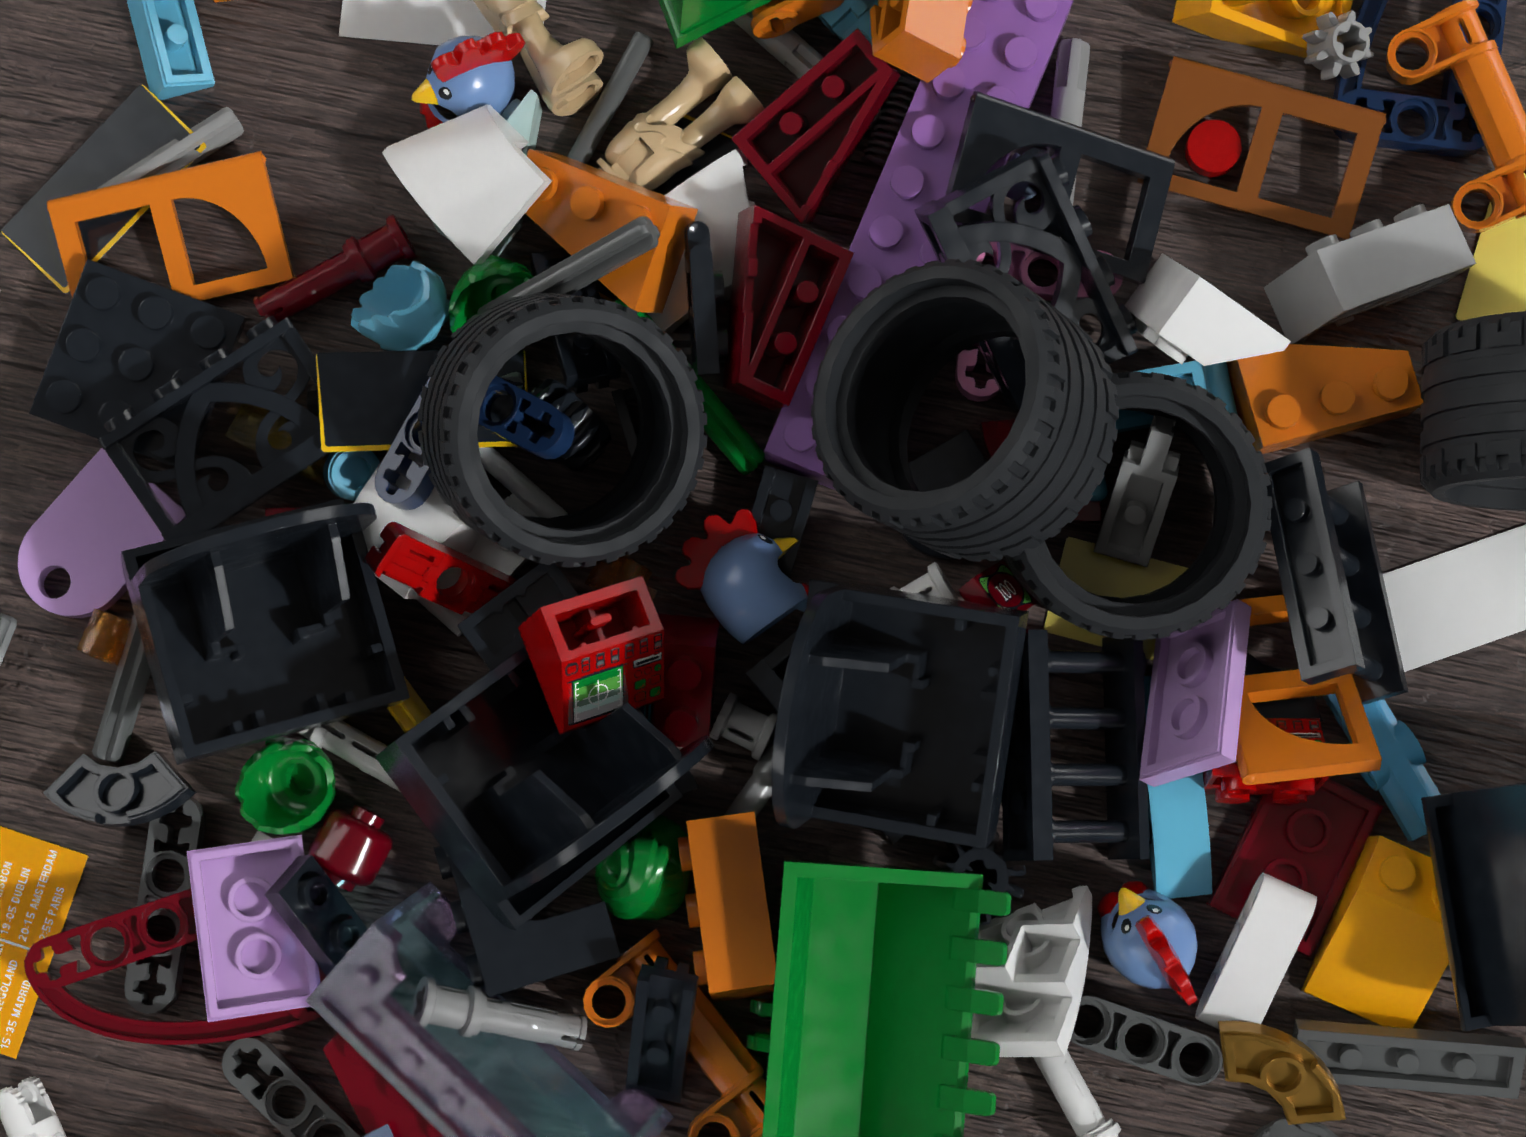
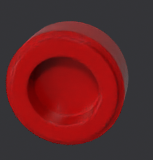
[1185,120,1242,177]

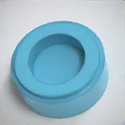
[323,451,380,501]

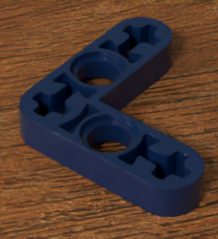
[375,376,574,511]

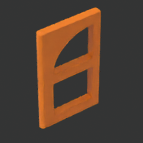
[47,151,295,301]
[1231,595,1382,785]

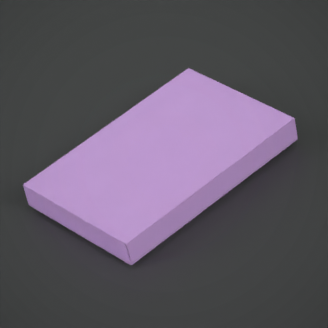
[1139,599,1251,787]
[187,835,323,1022]

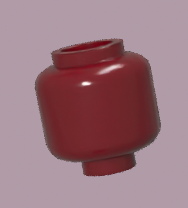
[308,804,393,892]

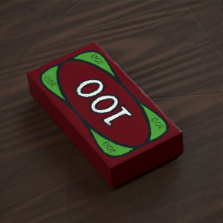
[959,560,1037,611]

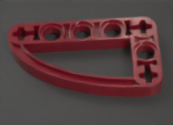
[24,889,334,1045]

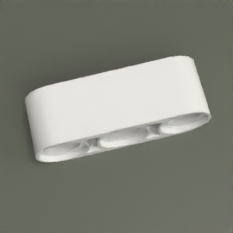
[1195,873,1317,1029]

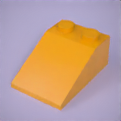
[1172,0,1353,58]
[1301,835,1449,1028]

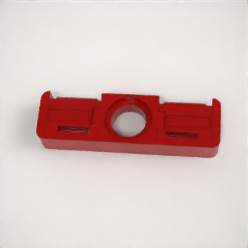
[365,522,517,615]

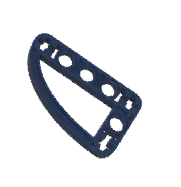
[1333,0,1507,158]

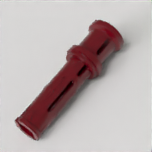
[253,214,417,323]

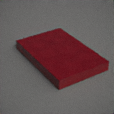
[1207,778,1384,957]

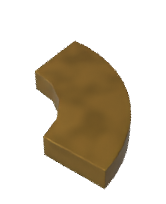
[1218,1021,1346,1125]

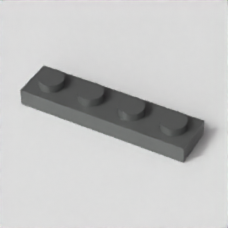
[1292,1019,1526,1099]

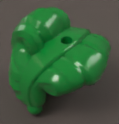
[595,815,691,920]

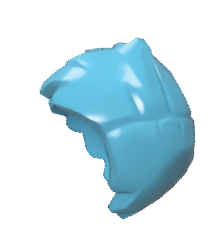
[351,261,450,351]

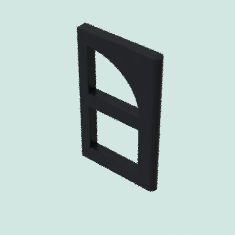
[945,91,1175,285]

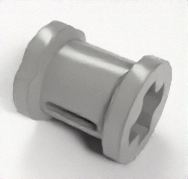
[710,692,777,761]

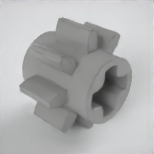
[1302,11,1374,80]

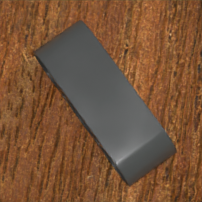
[1070,993,1223,1086]

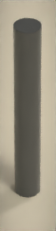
[567,31,654,164]

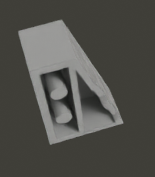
[1263,204,1476,344]

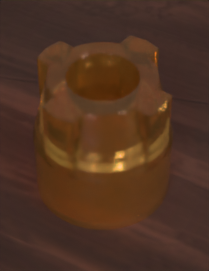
[76,609,131,666]

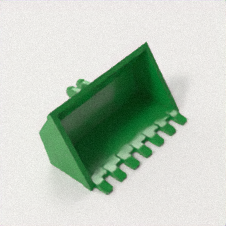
[747,861,1011,1137]

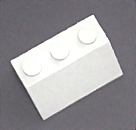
[1125,253,1291,366]

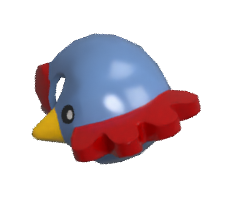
[411,32,526,129]
[675,509,809,645]
[1097,881,1198,1006]

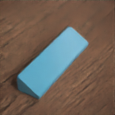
[127,0,215,100]

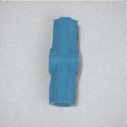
[1323,694,1441,841]

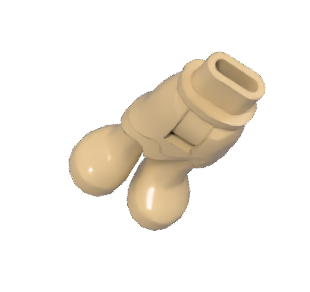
[473,0,604,116]
[596,37,765,190]

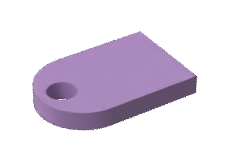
[18,448,186,618]

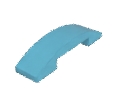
[1144,676,1212,899]

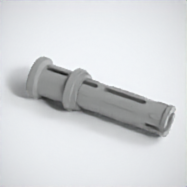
[411,976,587,1051]

